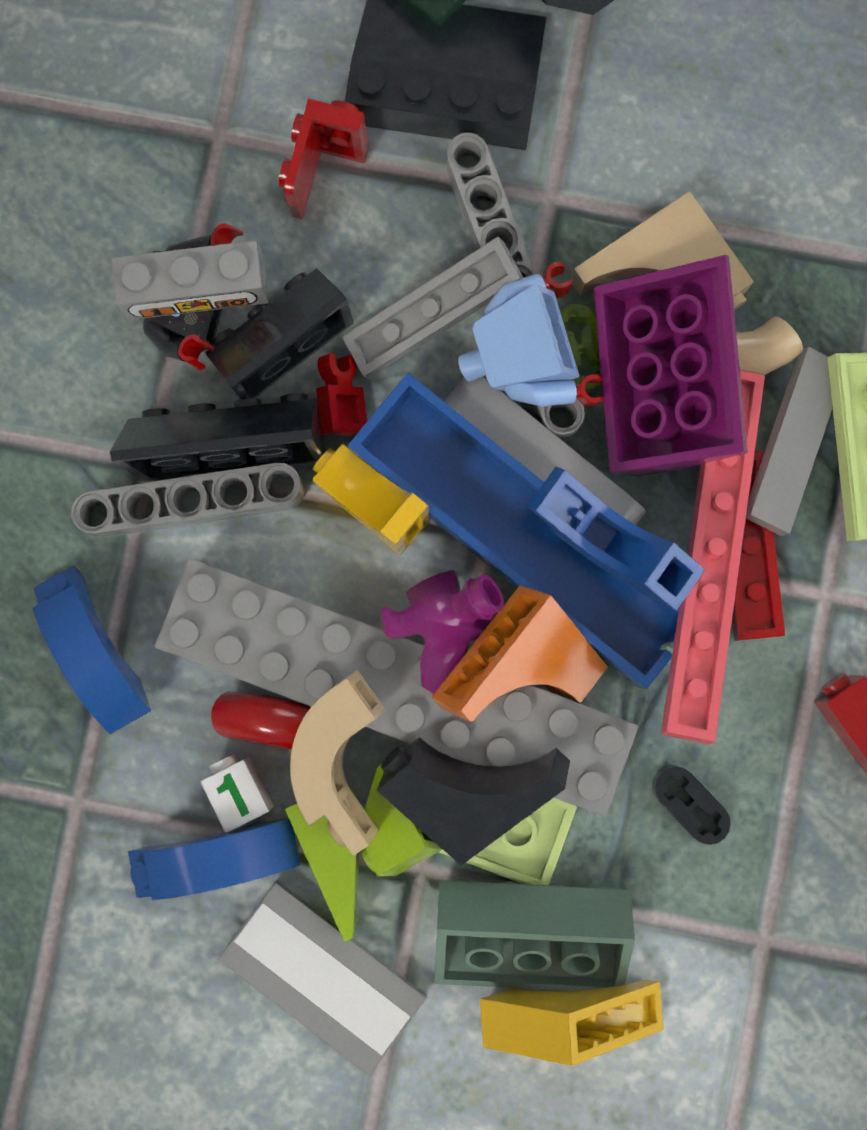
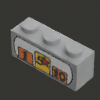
[111,240,269,320]

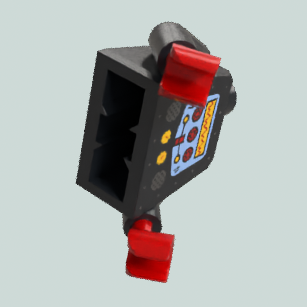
[139,223,244,371]

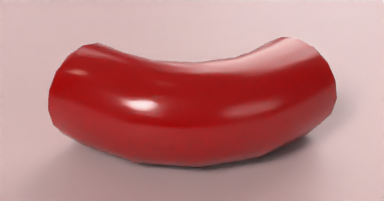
[211,691,311,750]

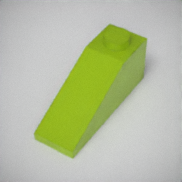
[285,787,360,942]

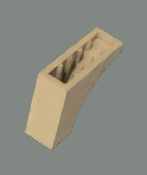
[570,191,754,311]

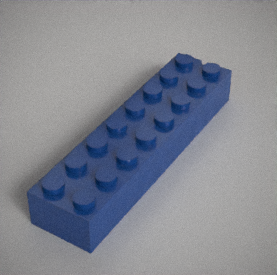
[347,373,679,689]

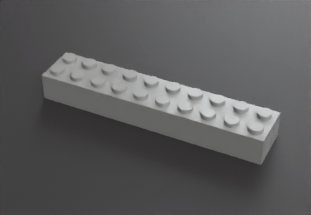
[155,558,639,817]

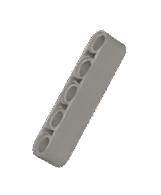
[444,377,646,525]
[71,463,305,538]

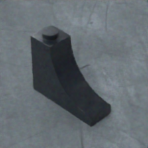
[377,737,570,866]

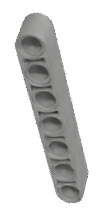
[447,133,585,441]

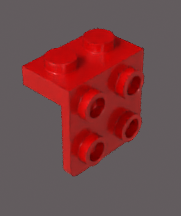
[279,98,369,219]

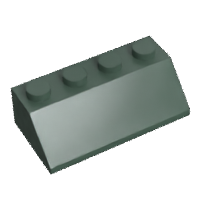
[434,879,635,991]

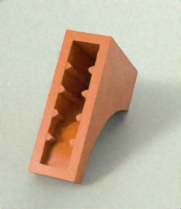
[431,586,608,723]

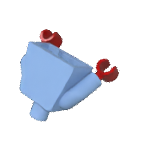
[458,262,605,406]

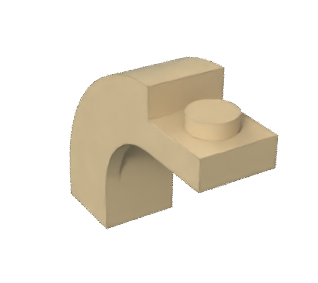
[290,669,385,856]

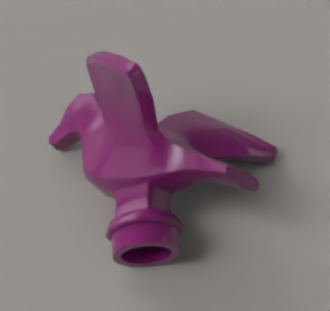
[381,570,504,694]

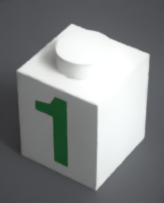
[200,754,275,833]

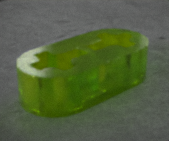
[560,304,602,393]

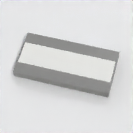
[218,880,427,1076]

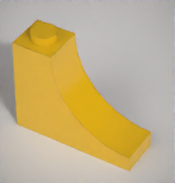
[312,444,430,556]
[480,979,664,1066]

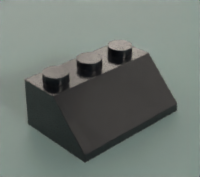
[205,268,354,399]

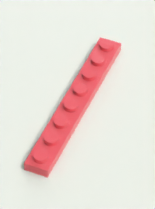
[661,370,765,745]

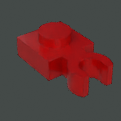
[316,353,367,436]

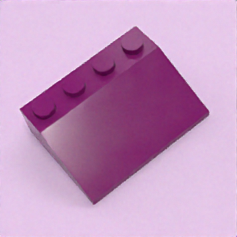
[594,255,748,477]

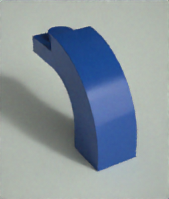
[527,467,705,611]
[33,565,151,734]
[128,818,301,900]

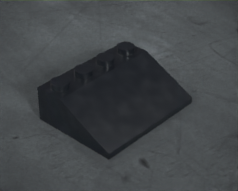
[345,0,547,150]
[110,393,325,481]

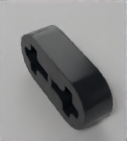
[652,765,731,845]

